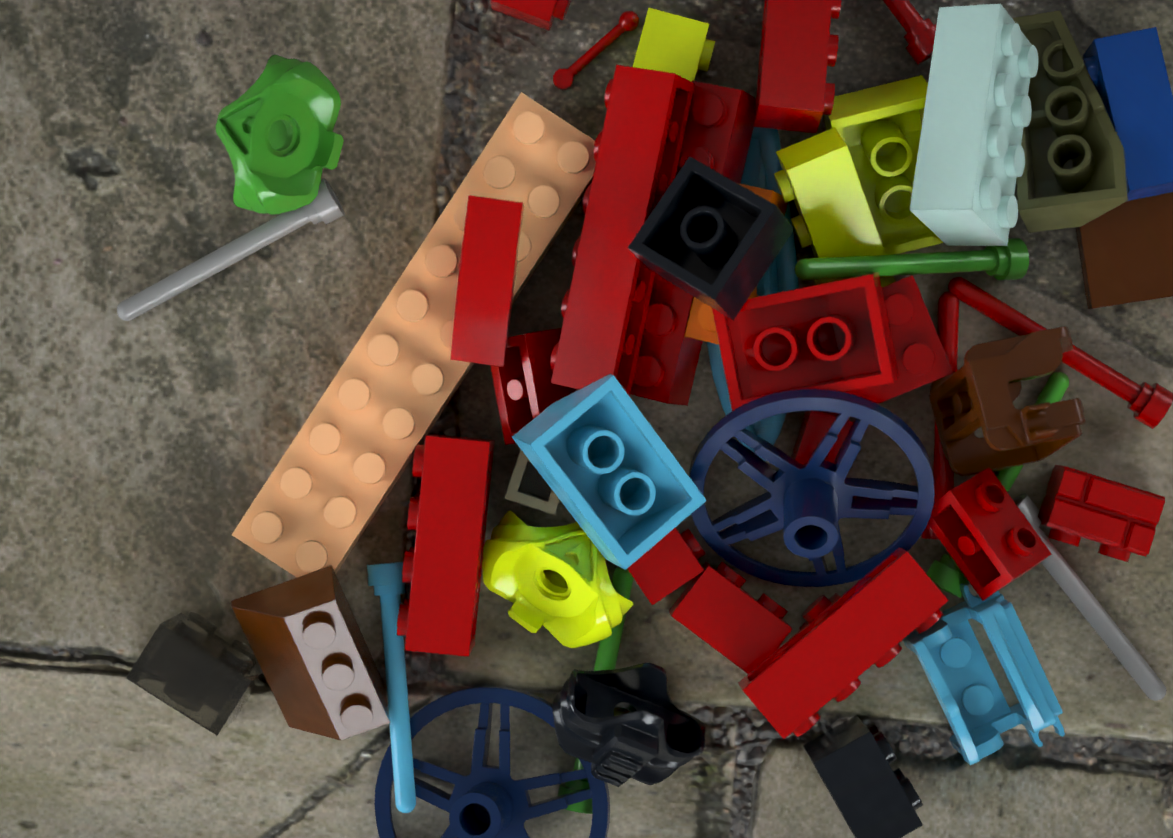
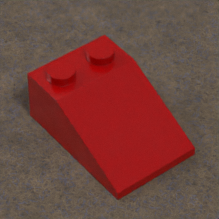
[712,272,899,411]

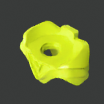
[482,511,633,648]

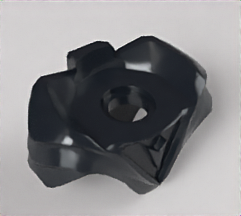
[553,663,706,787]

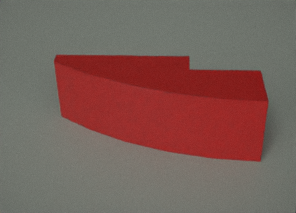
[450,195,524,367]

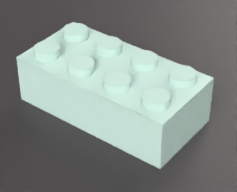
[909,3,1038,246]

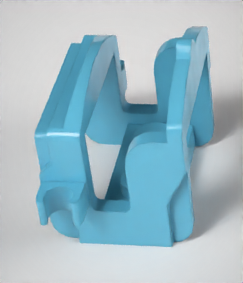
[903,583,1065,766]

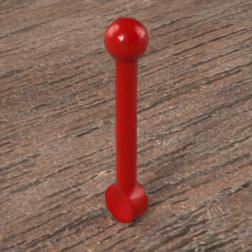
[553,11,639,90]

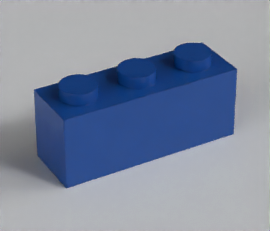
[1082,27,1173,201]

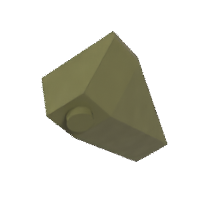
[1012,10,1128,233]

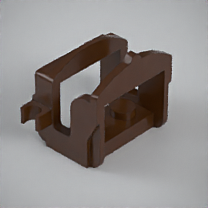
[929,326,1085,476]

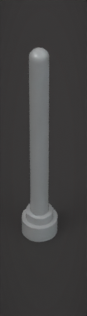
[117,178,345,321]
[1013,494,1166,701]

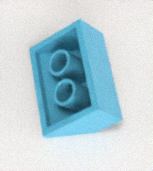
[512,374,707,570]

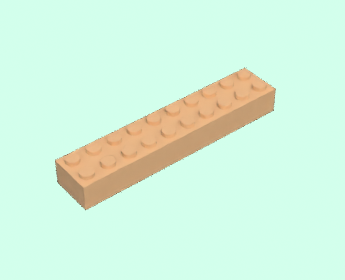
[232,92,596,577]

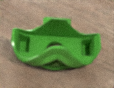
[216,54,344,215]

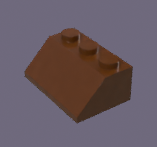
[231,566,390,741]

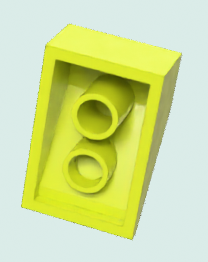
[823,75,943,255]

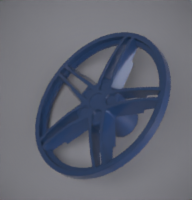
[689,389,935,587]
[374,686,610,838]

